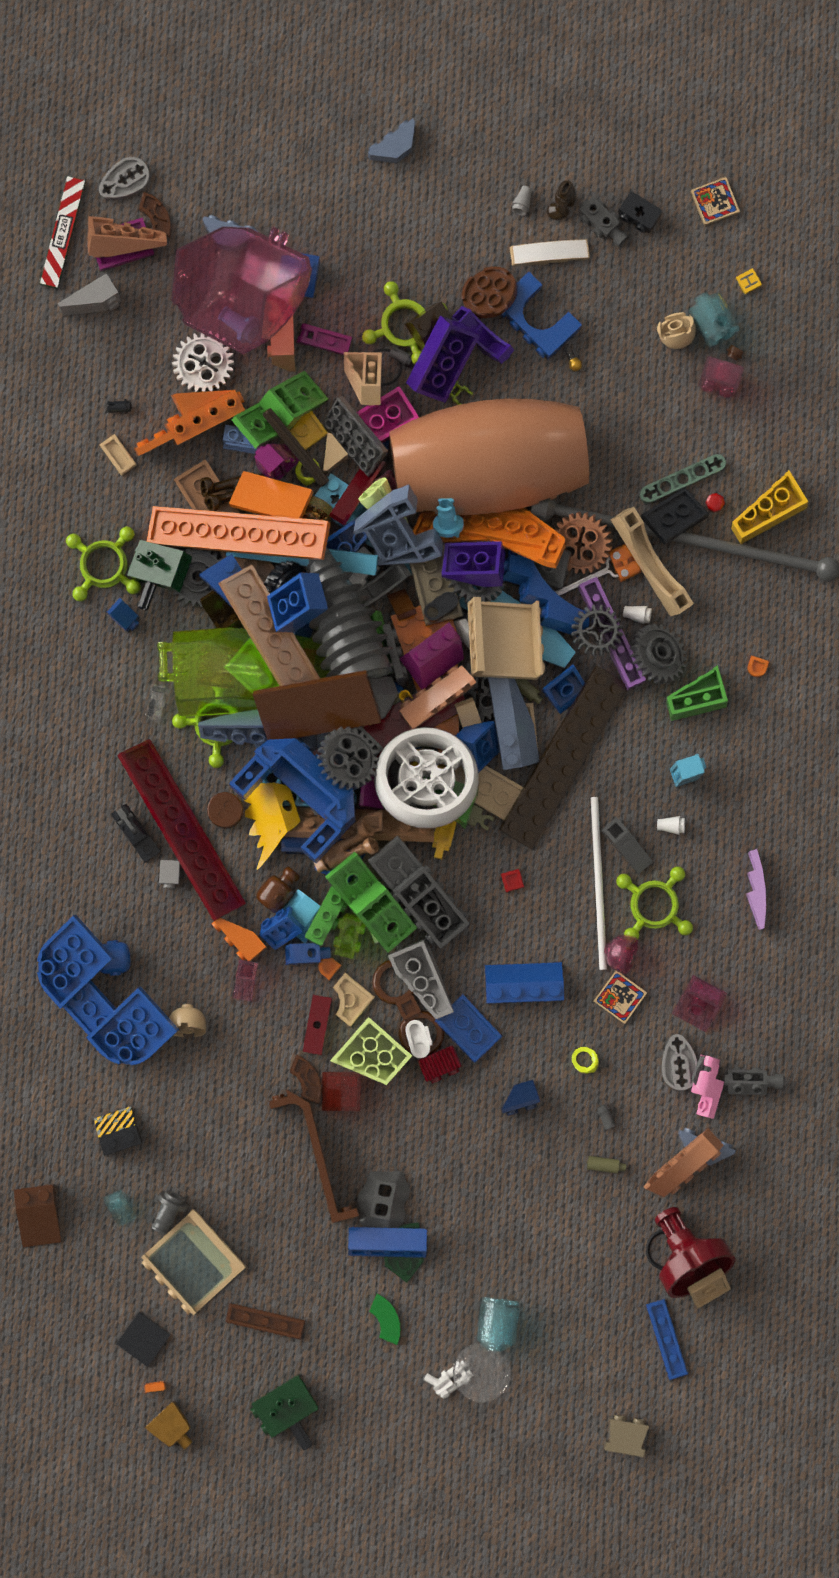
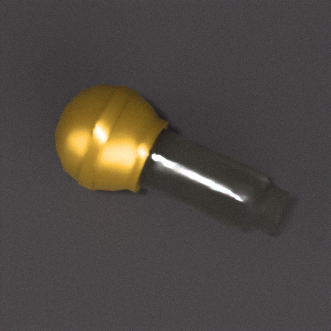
[563,344,582,371]

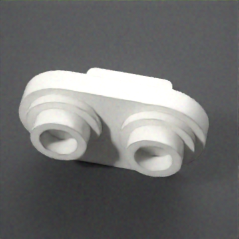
[405,1020,433,1058]

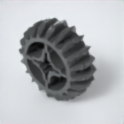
[571,605,623,657]

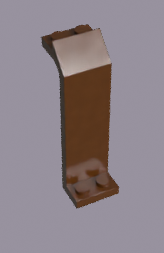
[269,1089,359,1223]

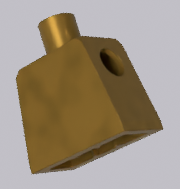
[145,1400,193,1450]

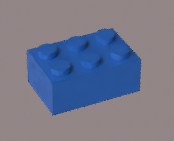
[267,573,328,632]

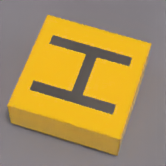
[736,268,762,294]

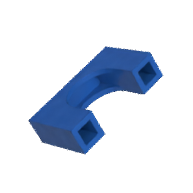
[500,272,582,360]

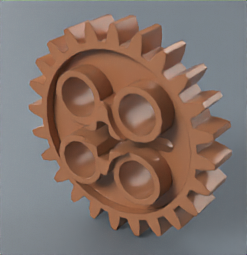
[554,512,613,574]

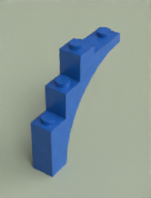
[503,550,589,637]

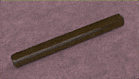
[263,408,329,487]

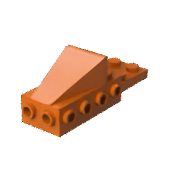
[134,390,245,456]

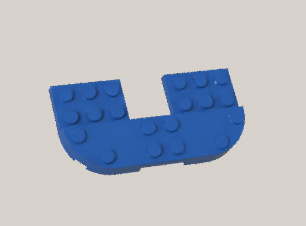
[37,914,179,1065]

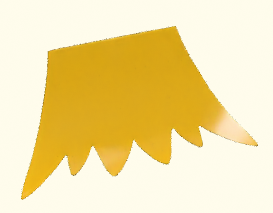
[243,783,300,870]

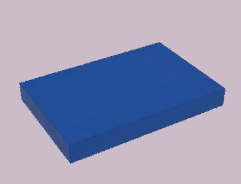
[435,994,503,1063]

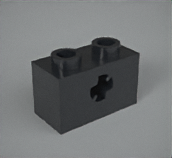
[618,191,663,234]

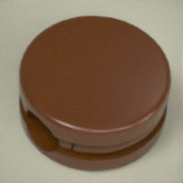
[207,792,243,829]

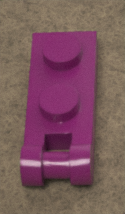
[296,323,352,356]

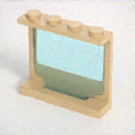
[141,1209,246,1315]

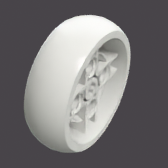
[374,727,479,828]

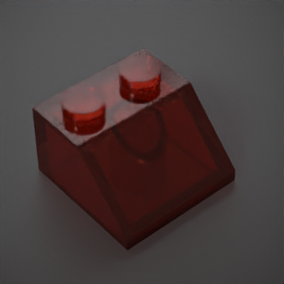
[322,1072,361,1111]

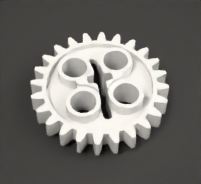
[172,332,234,392]

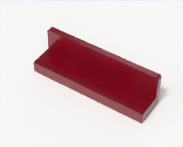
[329,461,386,526]

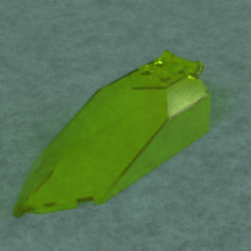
[157,627,330,717]

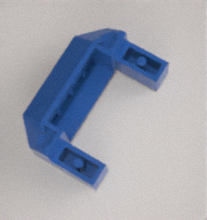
[229,738,356,864]

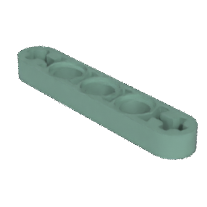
[640,454,726,504]

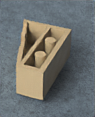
[344,352,382,406]

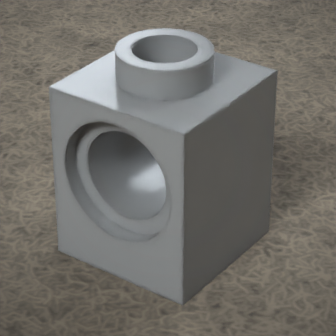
[159,860,181,888]

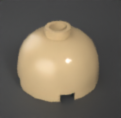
[657,312,696,349]
[169,1004,206,1037]

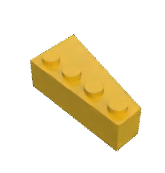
[731,470,808,544]

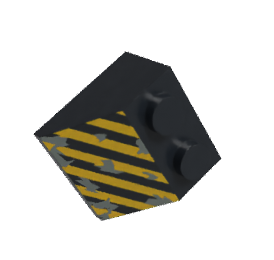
[94,1107,143,1156]

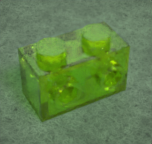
[333,913,366,959]

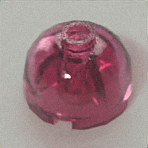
[604,935,638,974]

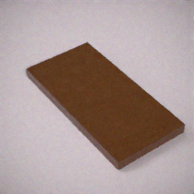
[253,670,381,740]

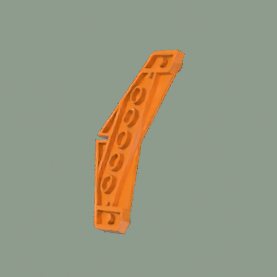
[413,508,565,569]

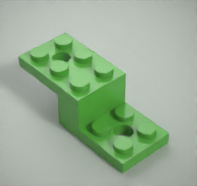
[232,371,328,449]
[325,851,417,953]

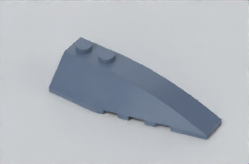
[488,677,539,770]
[198,710,317,751]

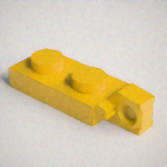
[432,821,457,860]

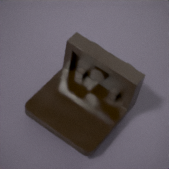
[200,590,243,637]

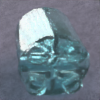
[688,292,740,348]
[476,1297,520,1352]

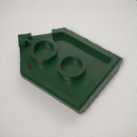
[384,1222,424,1283]

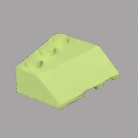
[330,1017,412,1085]

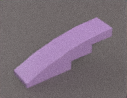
[746,849,766,930]

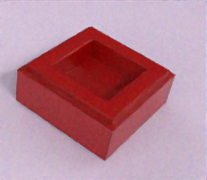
[501,869,524,892]

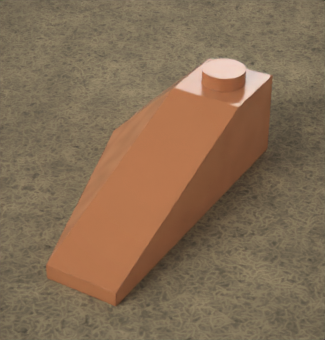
[87,216,167,258]

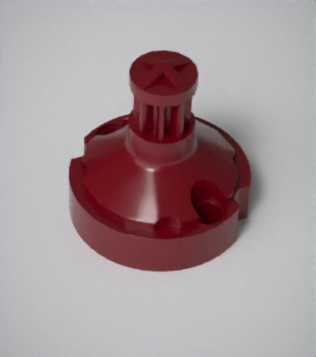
[655,1207,736,1298]

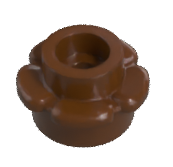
[726,344,744,360]

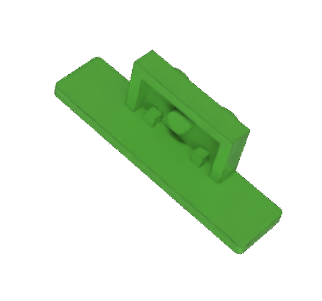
[305,877,355,946]

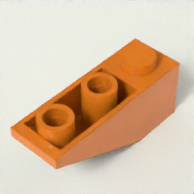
[211,918,267,962]

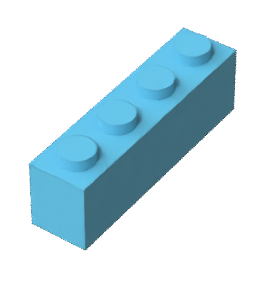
[670,754,706,787]

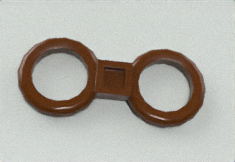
[372,960,444,1055]

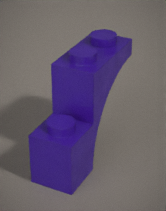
[452,306,514,364]

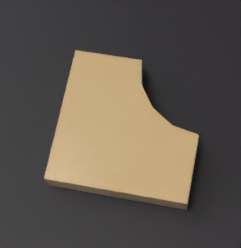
[333,973,375,1027]

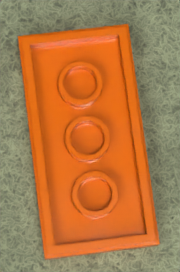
[229,471,314,519]

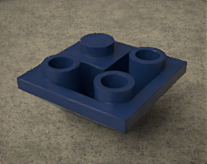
[501,1080,540,1116]

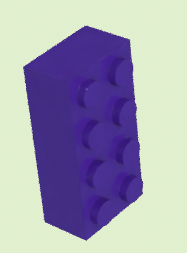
[406,316,480,403]

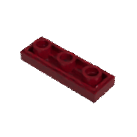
[302,995,332,1055]

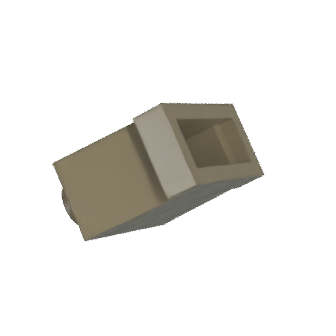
[604,1415,649,1457]

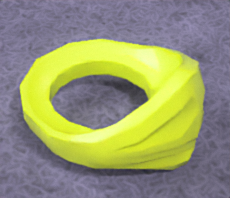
[295,459,320,486]
[572,1047,599,1074]

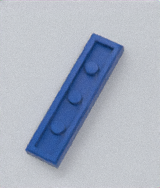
[646,1299,688,1380]

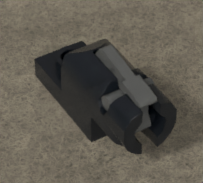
[111,804,161,863]

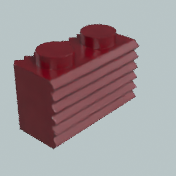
[417,1045,462,1084]

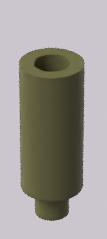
[515,679,543,704]
[587,1156,626,1174]

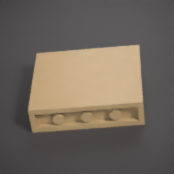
[467,597,545,680]

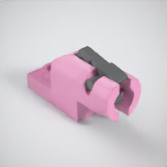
[691,1054,724,1119]

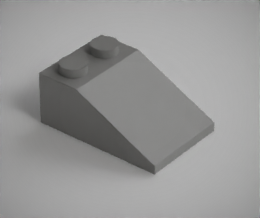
[58,274,121,316]

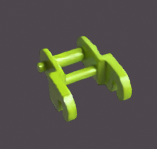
[450,381,473,405]

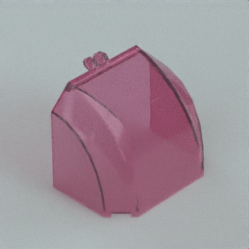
[171,226,312,354]

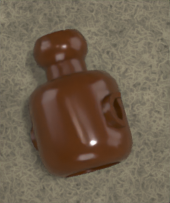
[256,866,300,913]

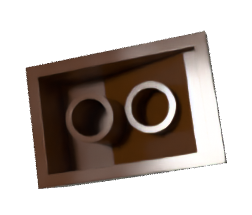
[14,1184,62,1247]

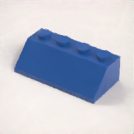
[485,962,564,1004]

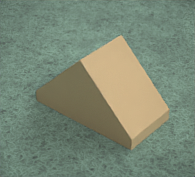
[323,433,348,474]

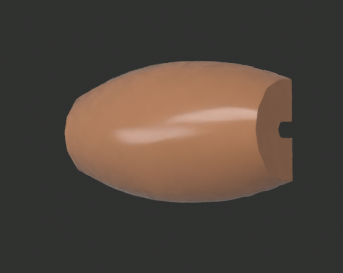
[389,399,589,515]

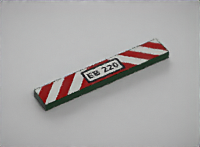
[39,176,86,289]

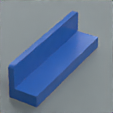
[348,1227,427,1258]

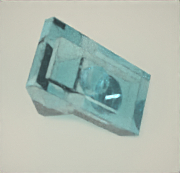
[103,1189,136,1226]

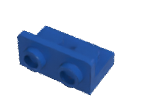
[259,906,304,950]

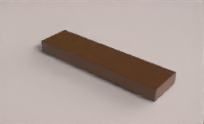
[225,1303,305,1340]

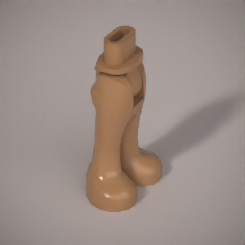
[313,820,379,873]

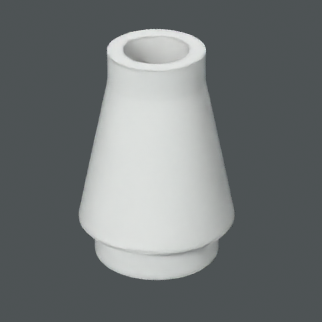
[623,606,652,624]
[657,816,685,835]

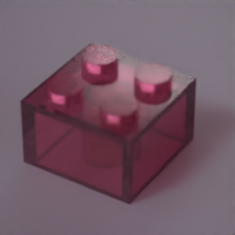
[698,356,744,398]

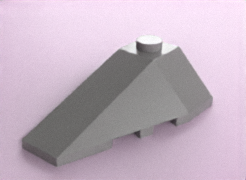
[388,938,454,1019]

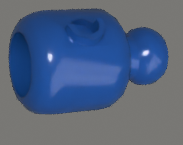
[100,940,131,976]

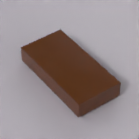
[387,588,417,621]

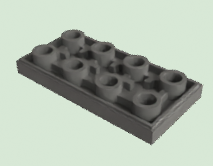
[323,396,388,477]

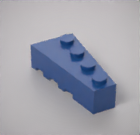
[199,554,242,608]

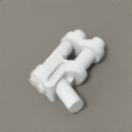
[424,1360,473,1399]

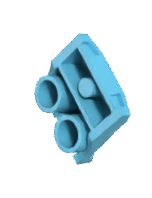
[283,889,320,943]

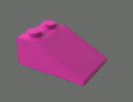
[356,386,419,443]

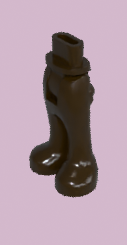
[547,180,575,221]
[200,473,264,511]

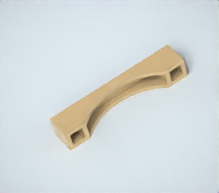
[611,507,694,616]

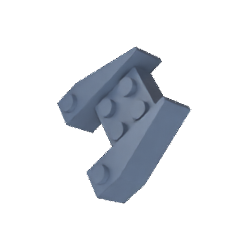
[354,485,443,565]

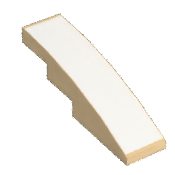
[510,239,590,266]

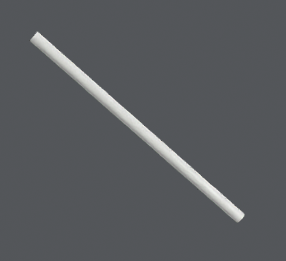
[591,797,607,970]

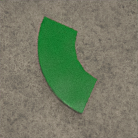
[369,1293,400,1345]

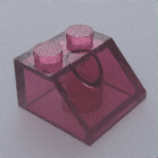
[672,975,727,1032]

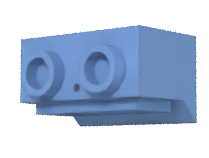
[223,425,261,454]

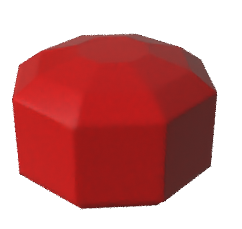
[705,493,725,513]

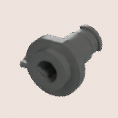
[152,1191,188,1235]

